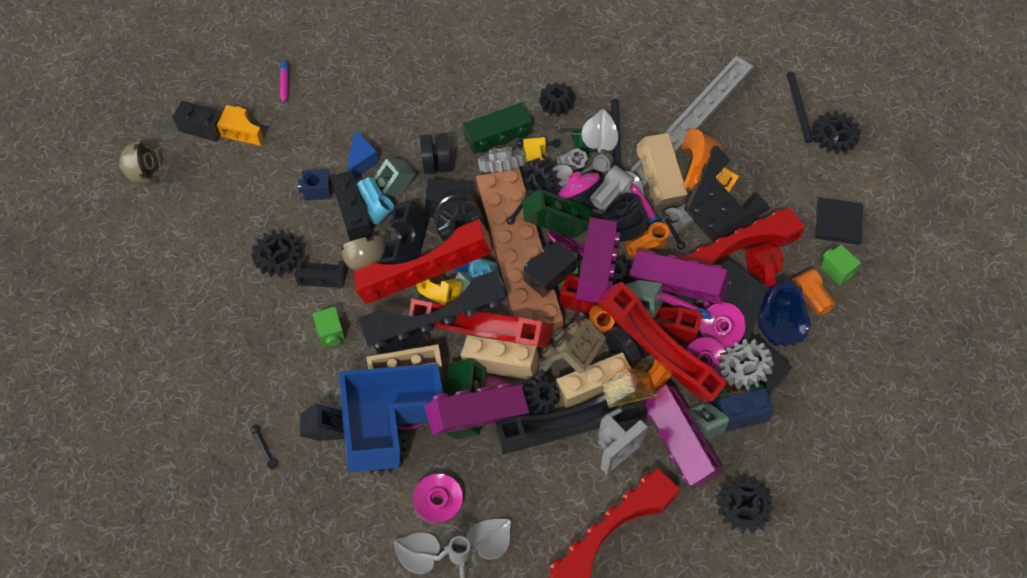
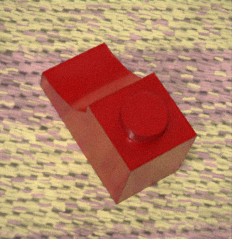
[745,243,784,286]

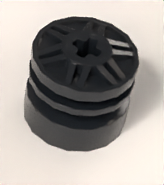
[433,190,484,242]

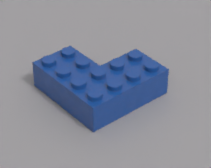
[339,364,443,473]

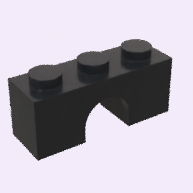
[330,170,372,241]
[378,202,427,265]

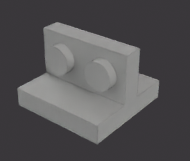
[598,414,648,475]

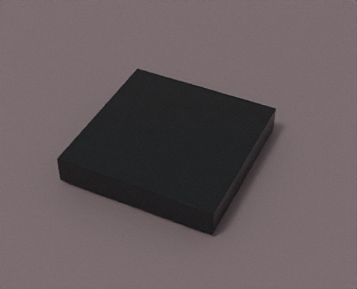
[815,198,863,245]

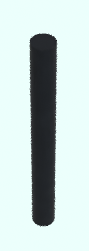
[786,72,814,143]
[611,99,622,169]

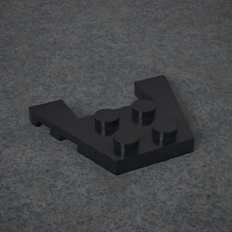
[684,146,771,241]
[670,260,767,349]

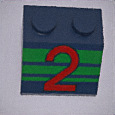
[712,383,775,432]

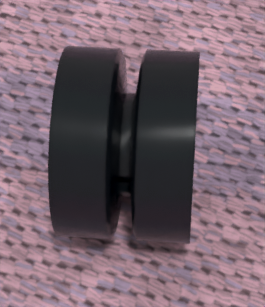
[420,133,451,175]
[602,193,650,241]
[604,325,651,367]

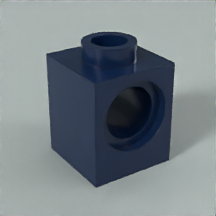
[298,169,331,200]

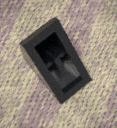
[757,346,792,397]

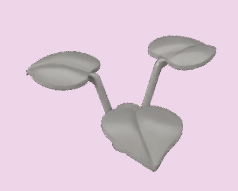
[551,109,645,197]
[394,519,511,578]

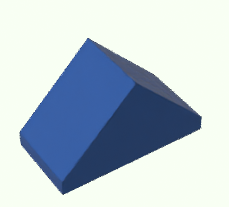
[347,132,379,179]

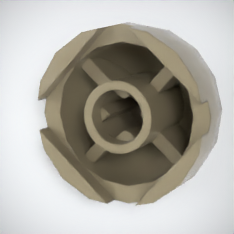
[119,139,162,184]
[340,236,386,271]

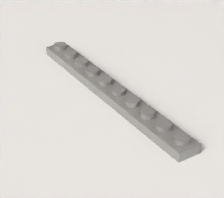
[629,56,753,189]

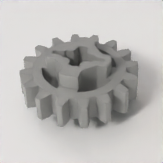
[478,146,526,173]
[719,339,774,390]

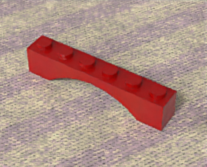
[679,207,805,266]
[354,219,492,305]
[559,275,703,345]
[597,282,727,402]
[408,299,552,349]
[549,468,680,578]

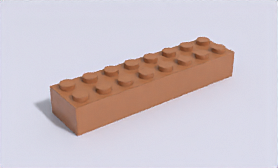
[476,168,563,336]

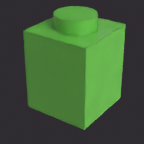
[820,245,861,286]
[312,307,345,347]

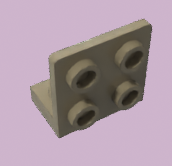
[538,318,606,374]

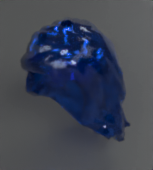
[758,280,811,347]

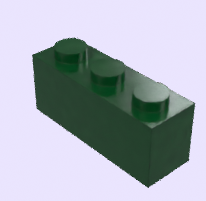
[463,102,532,154]
[522,189,592,238]
[445,358,486,439]

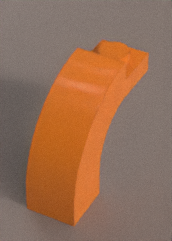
[681,129,722,191]

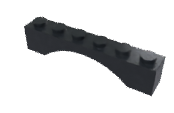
[358,270,506,350]
[495,383,645,455]

